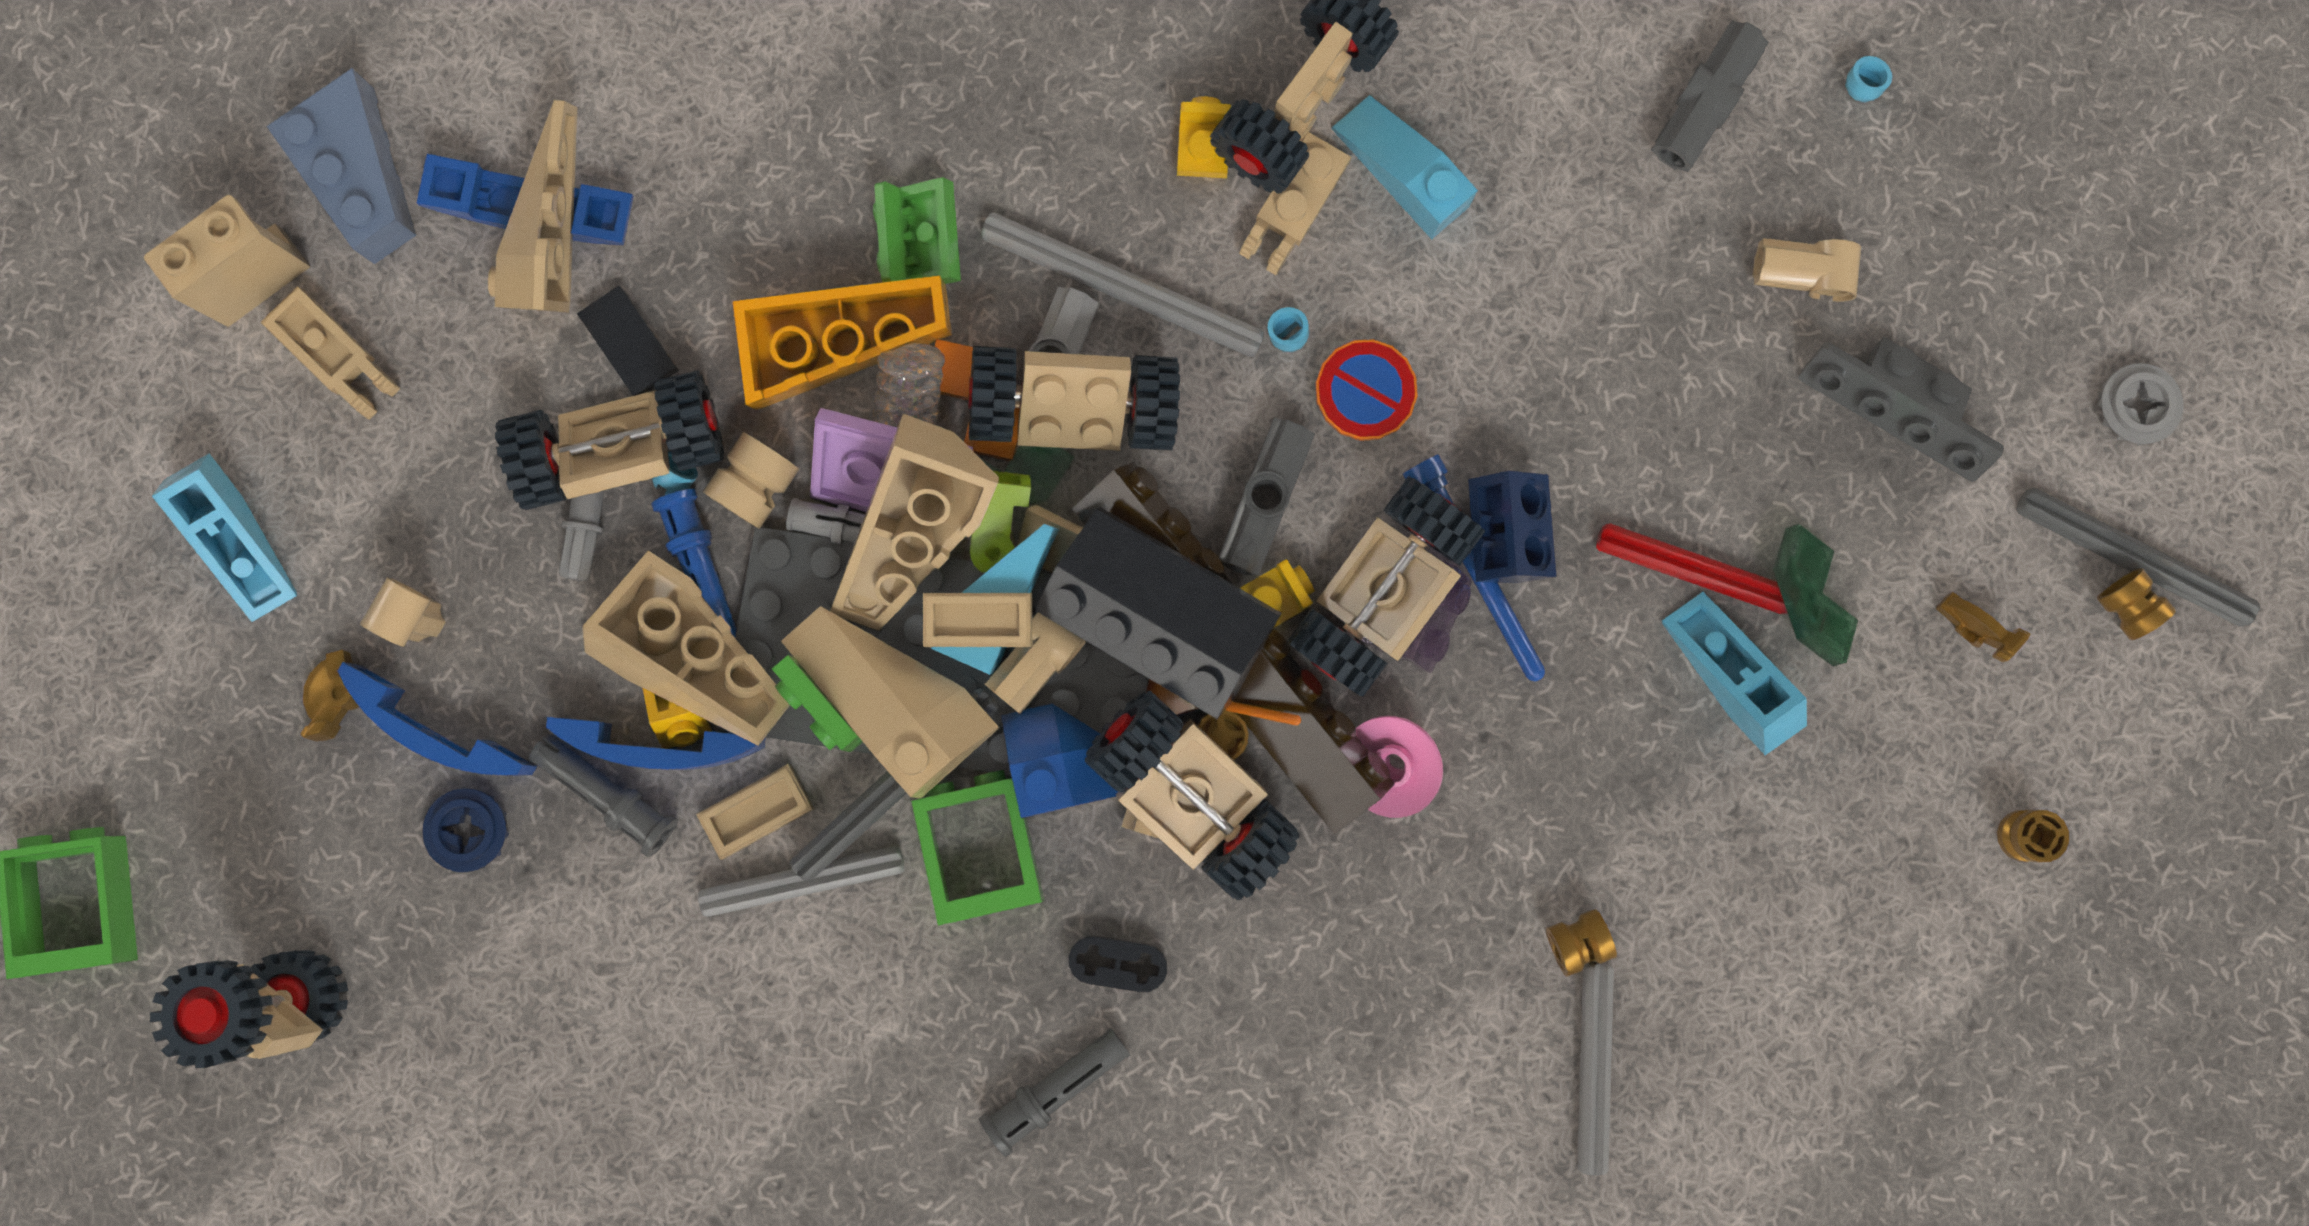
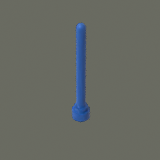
[1403,454,1545,681]

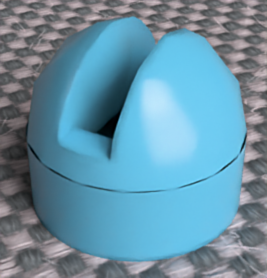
[1845,56,1892,103]
[1267,307,1309,352]
[652,452,698,495]

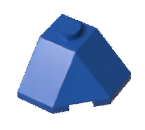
[1001,704,1119,818]

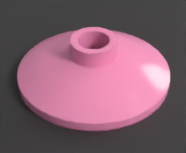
[1355,716,1443,818]

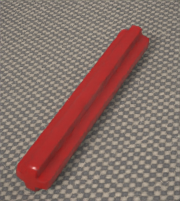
[1596,523,1797,615]

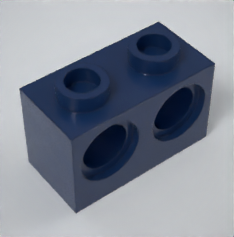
[1468,471,1557,583]

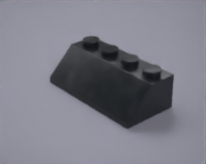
[1035,507,1282,719]

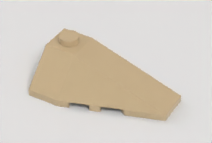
[488,100,577,313]
[830,414,999,631]
[583,551,790,746]
[781,606,1000,799]

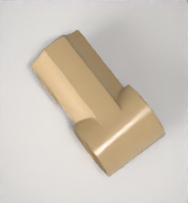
[1753,238,1861,302]
[360,577,445,647]
[985,613,1087,714]

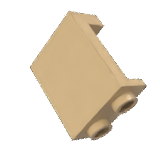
[144,195,311,327]

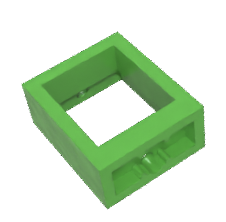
[911,770,1044,926]
[0,827,138,979]

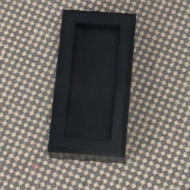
[577,285,679,396]

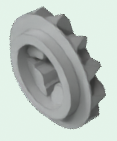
[2096,363,2183,446]

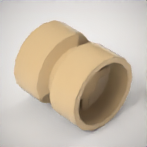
[703,432,799,529]

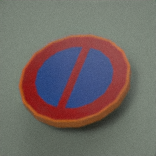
[1315,339,1418,441]

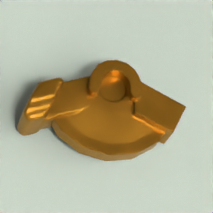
[1936,592,2031,662]
[301,650,359,742]

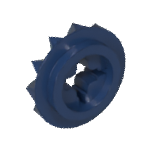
[422,788,509,872]

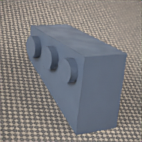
[267,68,416,264]

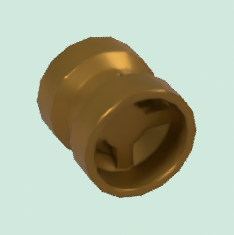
[2097,568,2176,640]
[1198,710,1249,760]
[1997,810,2070,862]
[1546,909,1617,977]

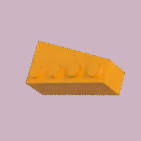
[733,276,952,410]

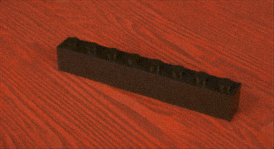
[1072,462,1395,834]

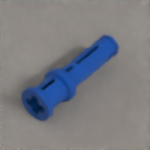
[651,489,737,637]

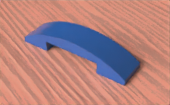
[416,154,634,245]
[338,662,537,776]
[546,717,766,770]

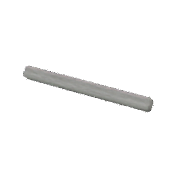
[981,213,1264,357]

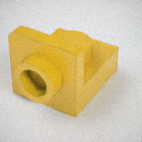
[1177,96,1232,178]
[1240,559,1315,629]
[643,688,712,749]

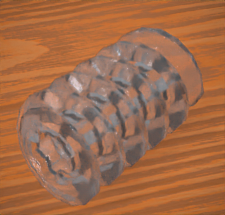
[871,343,945,428]

